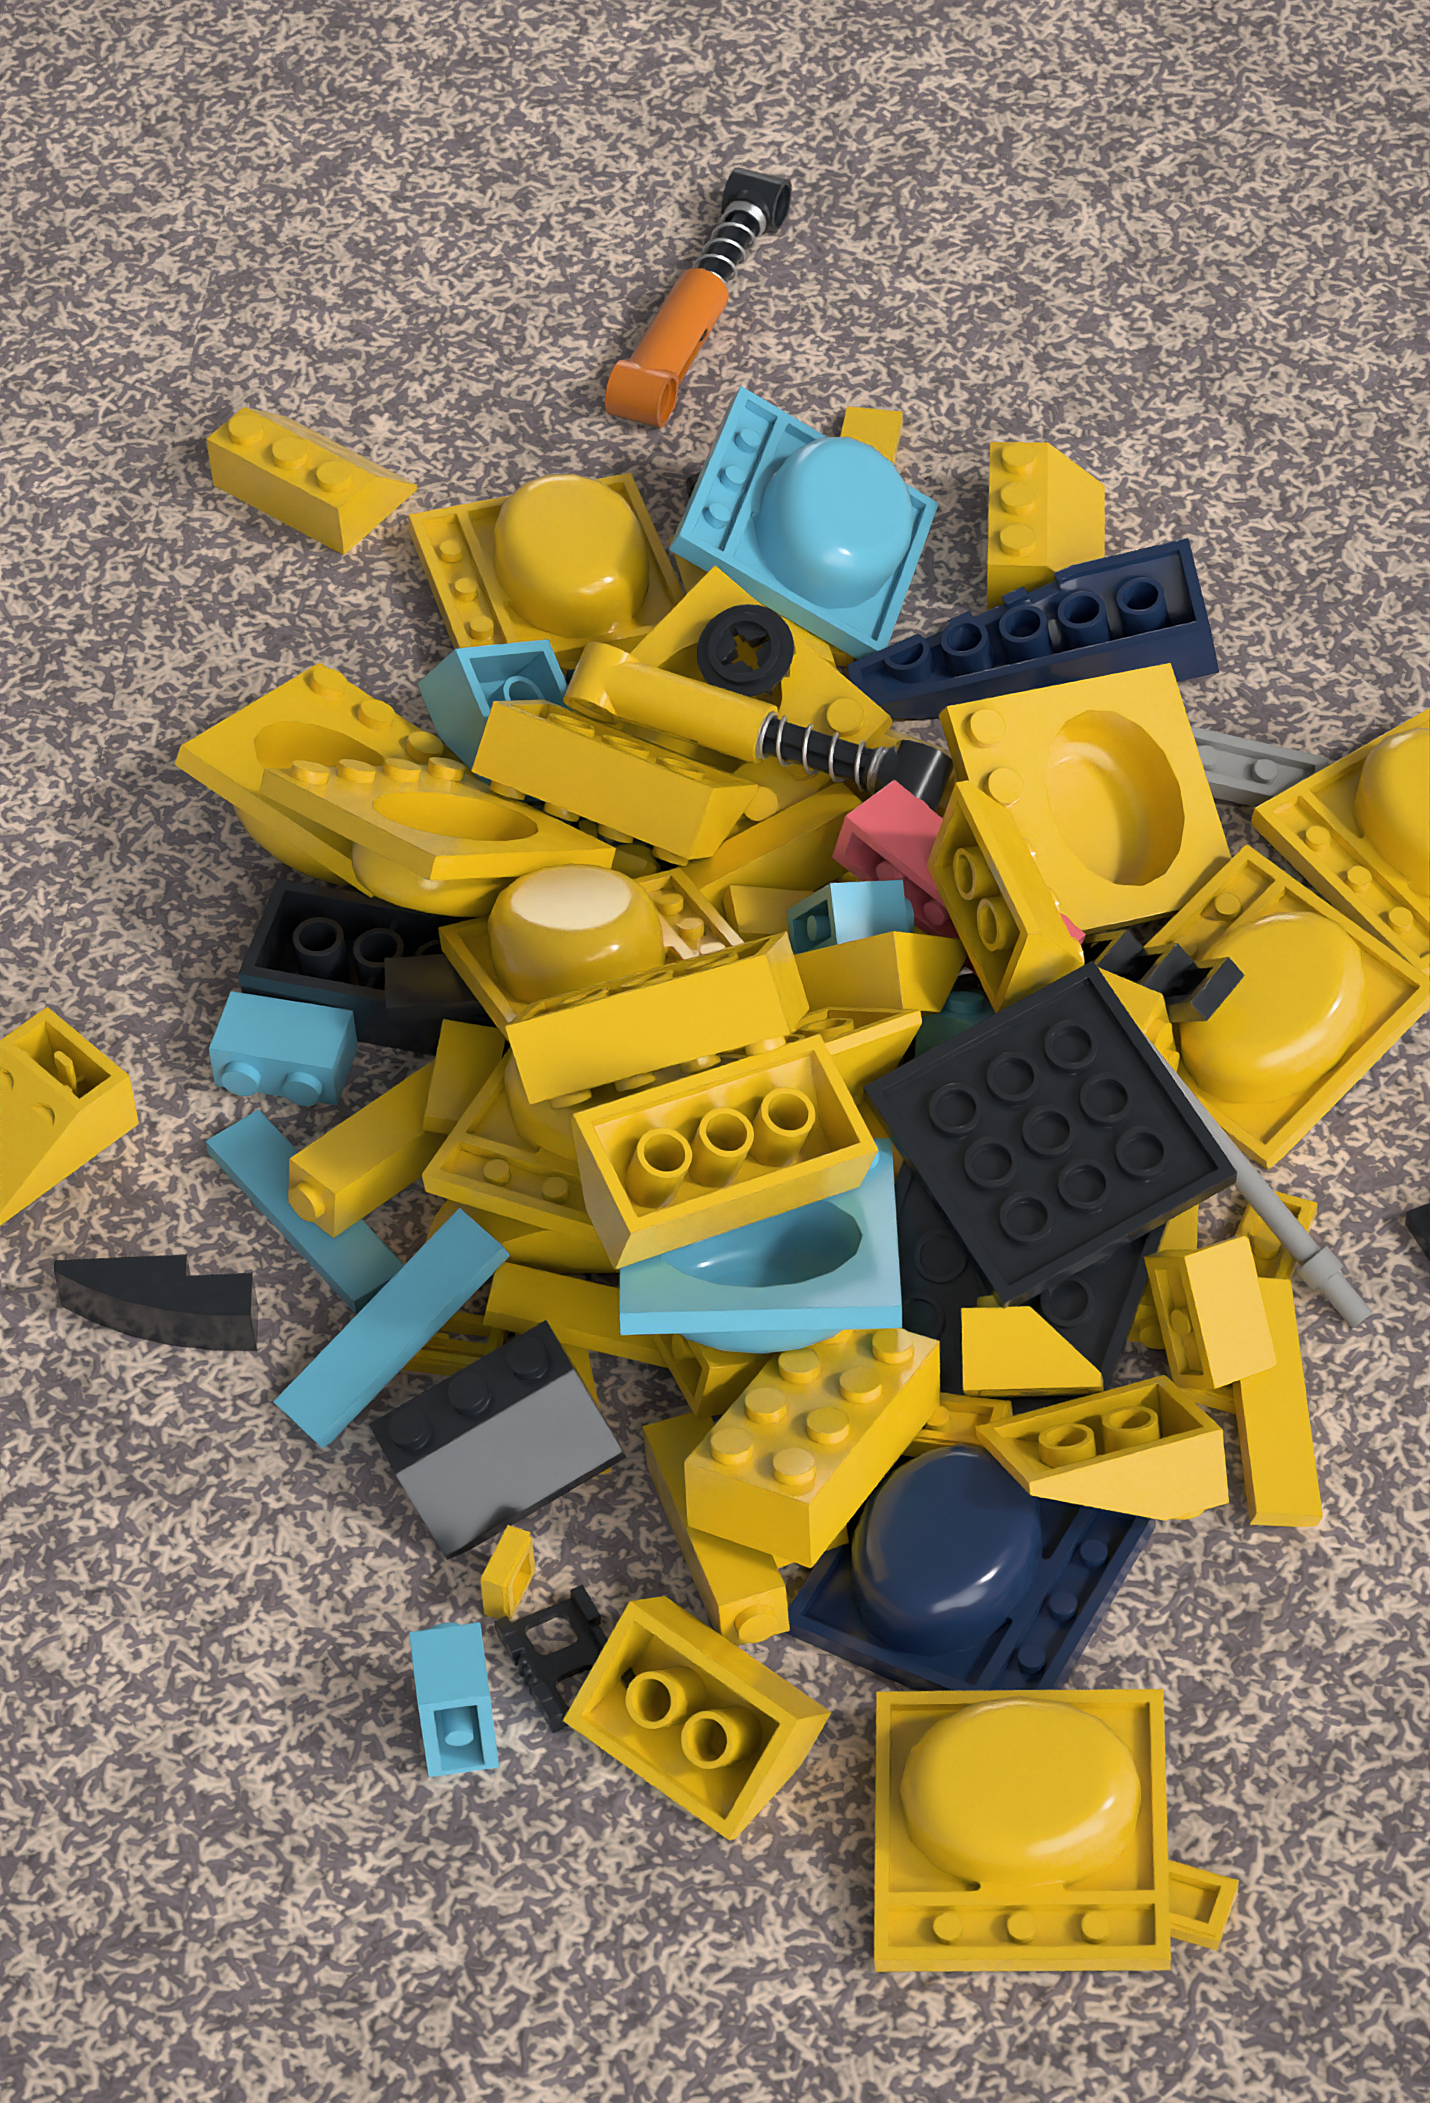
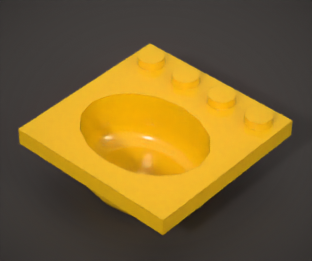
[408,473,685,664]
[574,565,893,842]
[174,662,482,898]
[939,663,1232,935]
[1250,708,1430,978]
[259,757,616,917]
[1143,844,1430,1170]
[439,863,745,1045]
[422,1046,688,1246]
[874,1689,1171,1972]

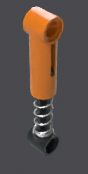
[605,167,792,428]

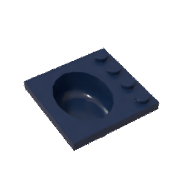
[784,1443,1156,1691]

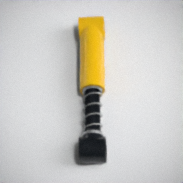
[563,642,954,813]

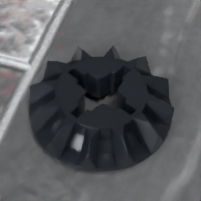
[697,604,796,697]

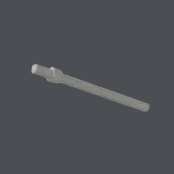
[1137,1025,1373,1329]

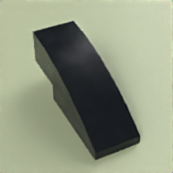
[54,1254,259,1351]

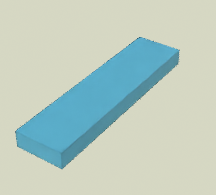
[205,1109,404,1314]
[273,1208,510,1449]

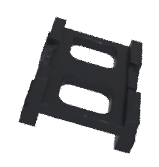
[494,1584,636,1733]

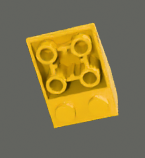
[0,1007,139,1226]

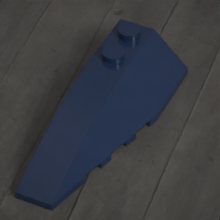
[847,538,1219,719]

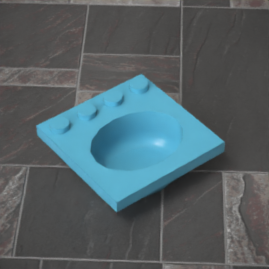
[669,386,939,660]
[619,1138,902,1354]

